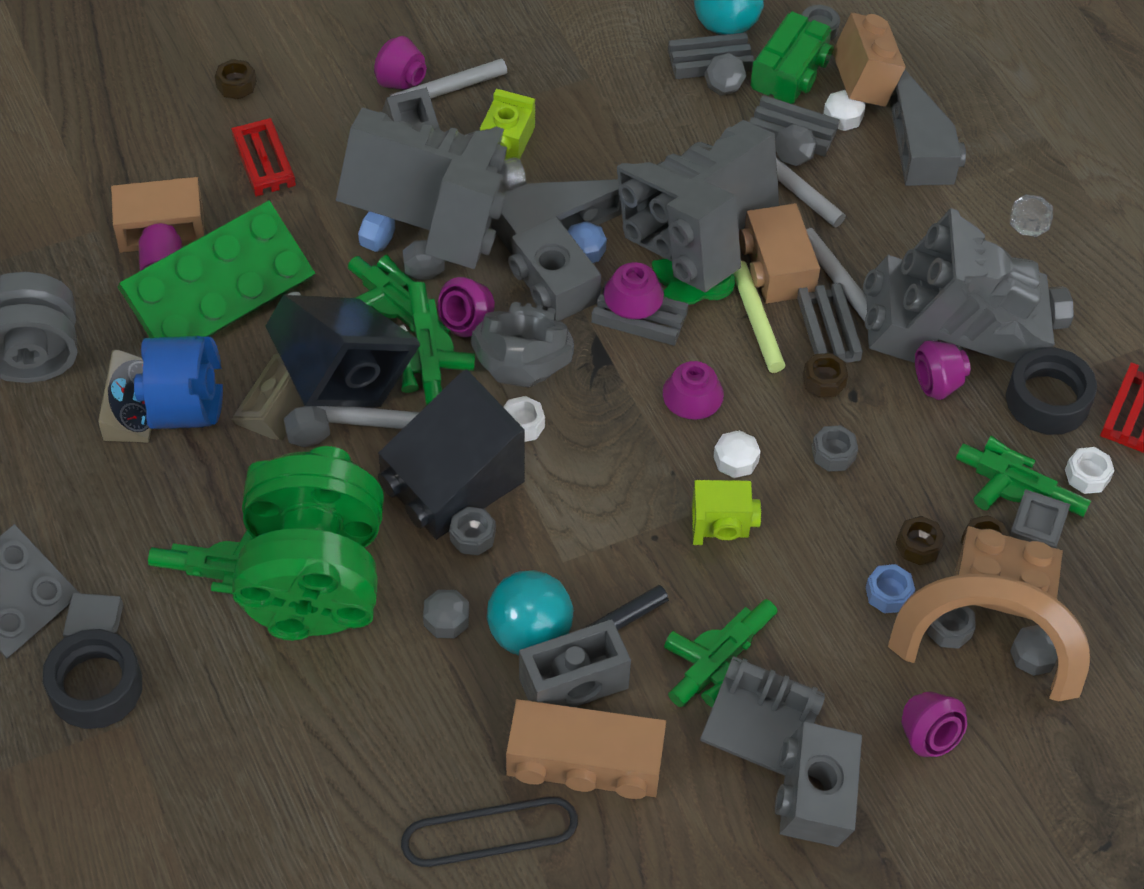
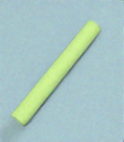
[733,261,785,373]

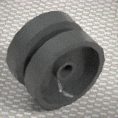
[0,271,78,383]

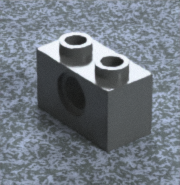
[508,217,601,321]
[519,619,631,707]
[775,722,862,847]

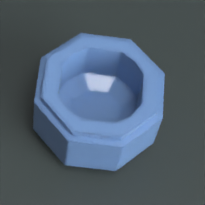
[358,211,395,252]
[568,221,607,263]
[866,564,915,614]

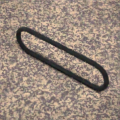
[401,797,578,867]

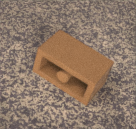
[833,12,906,107]
[111,177,205,253]
[739,203,820,304]

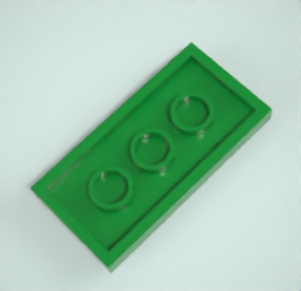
[118,200,316,338]

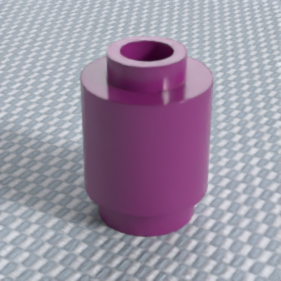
[138,223,183,271]

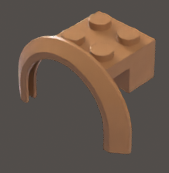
[888,526,1090,701]

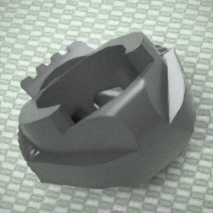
[471,302,574,388]

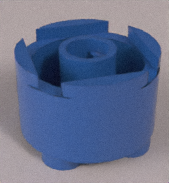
[134,336,223,429]

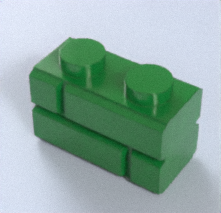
[750,11,834,104]

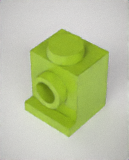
[480,89,535,162]
[692,480,761,545]

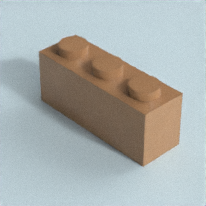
[506,699,666,799]

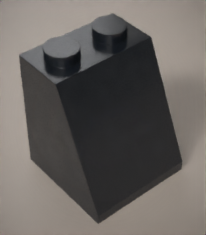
[265,295,420,407]
[378,369,525,540]

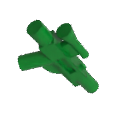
[348,255,450,335]
[401,282,475,406]
[956,435,1091,517]
[148,530,253,594]
[664,599,778,708]

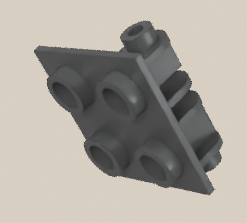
[0,524,79,659]
[700,656,825,776]

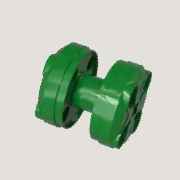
[232,446,384,641]

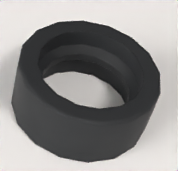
[1005,347,1098,435]
[42,629,142,729]

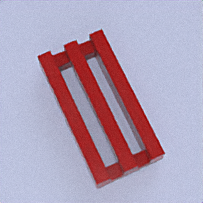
[231,118,296,196]
[1100,362,1144,453]

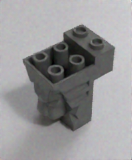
[336,107,507,269]
[617,120,779,292]
[863,208,1055,363]

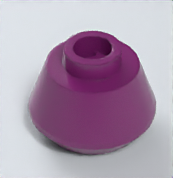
[374,36,427,90]
[604,262,664,319]
[438,277,495,337]
[915,340,970,400]
[662,361,724,420]
[901,691,967,757]

